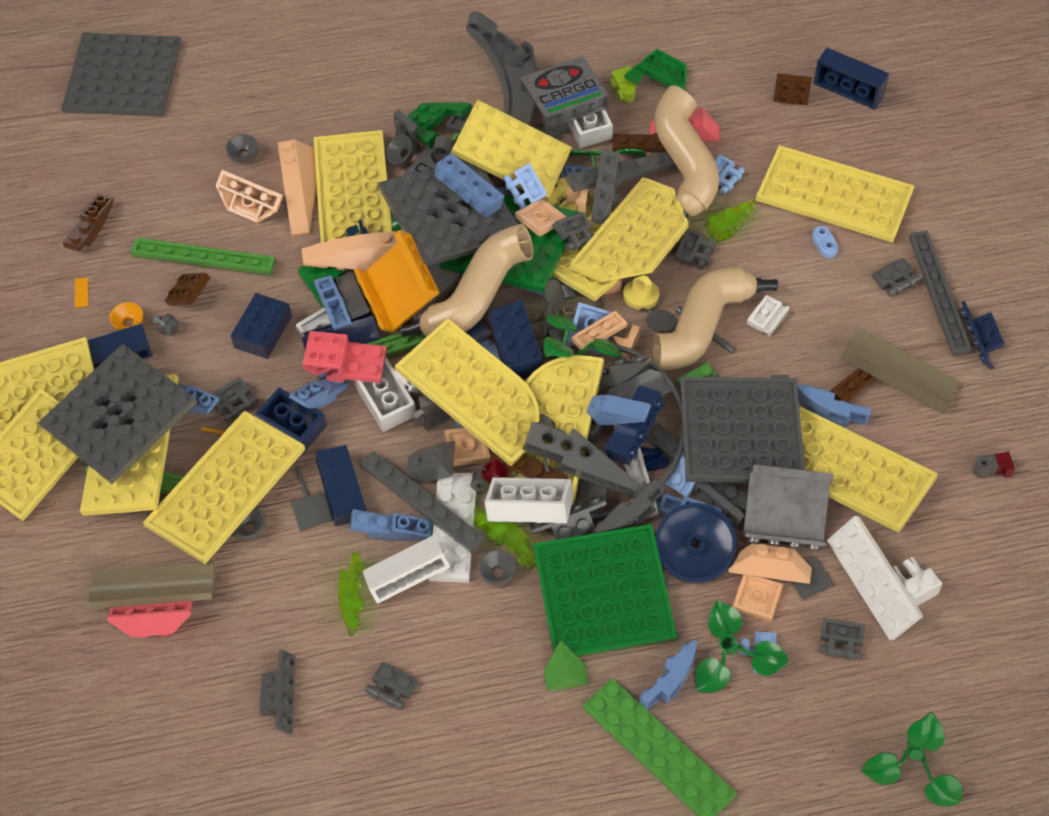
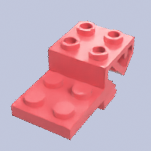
[303,331,387,383]

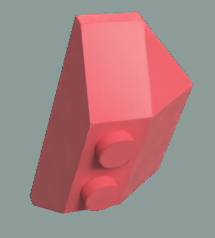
[650,107,719,141]
[107,601,193,638]

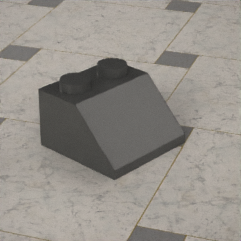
[407,441,455,484]

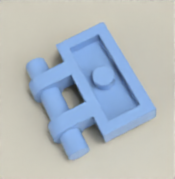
[715,154,745,195]
[503,163,547,209]

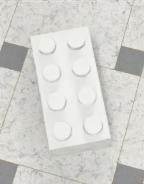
[567,109,613,148]
[352,358,416,432]
[485,477,573,524]

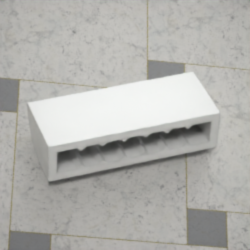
[362,535,450,604]

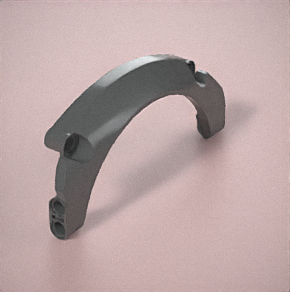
[432,11,537,161]

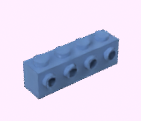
[434,153,504,218]

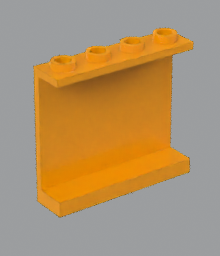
[354,230,440,333]

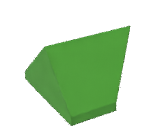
[544,640,589,692]

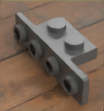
[591,150,622,224]
[529,495,607,539]
[260,650,295,734]

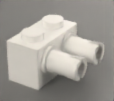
[893,557,942,606]

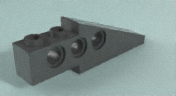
[522,422,639,497]

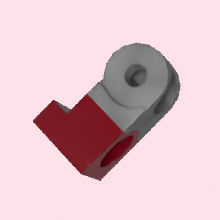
[973,452,1015,479]
[470,458,509,492]

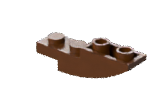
[63,194,114,252]

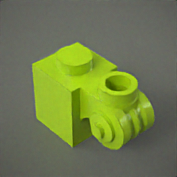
[609,65,636,103]

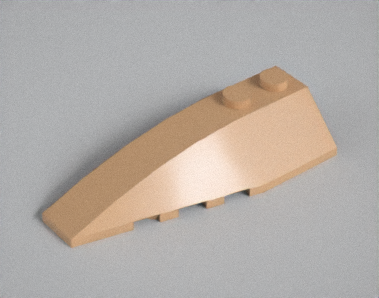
[278,139,317,237]
[301,231,398,271]

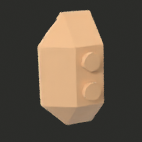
[216,170,283,223]
[728,542,812,584]

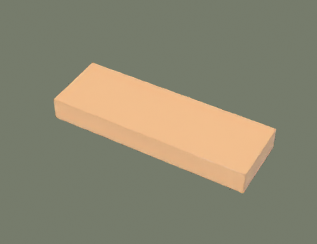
[571,310,627,351]

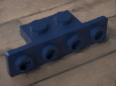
[961,301,1006,369]

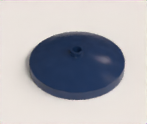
[655,503,737,584]

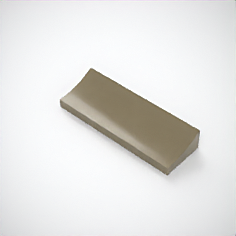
[495,294,609,340]
[841,328,960,413]
[88,561,216,609]

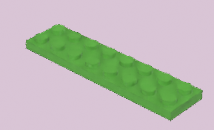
[582,678,737,816]

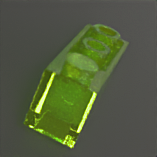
[705,199,756,244]

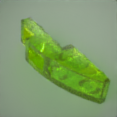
[473,508,536,570]
[338,552,365,636]

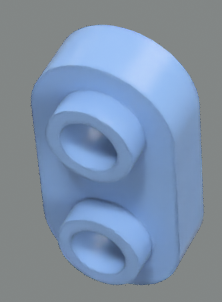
[812,226,838,258]

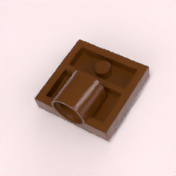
[773,73,812,105]
[164,273,211,306]

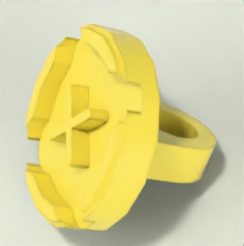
[623,274,660,310]

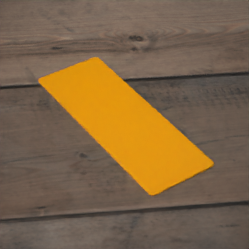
[75,277,88,308]

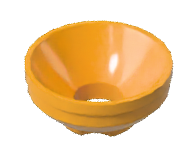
[109,302,144,331]

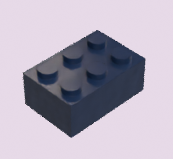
[231,293,292,359]
[255,387,327,453]

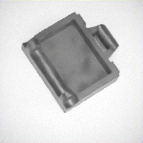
[413,395,452,431]

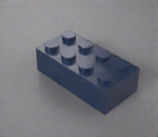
[813,47,889,110]
[486,300,544,378]

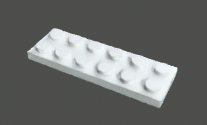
[429,473,477,583]
[827,516,923,640]

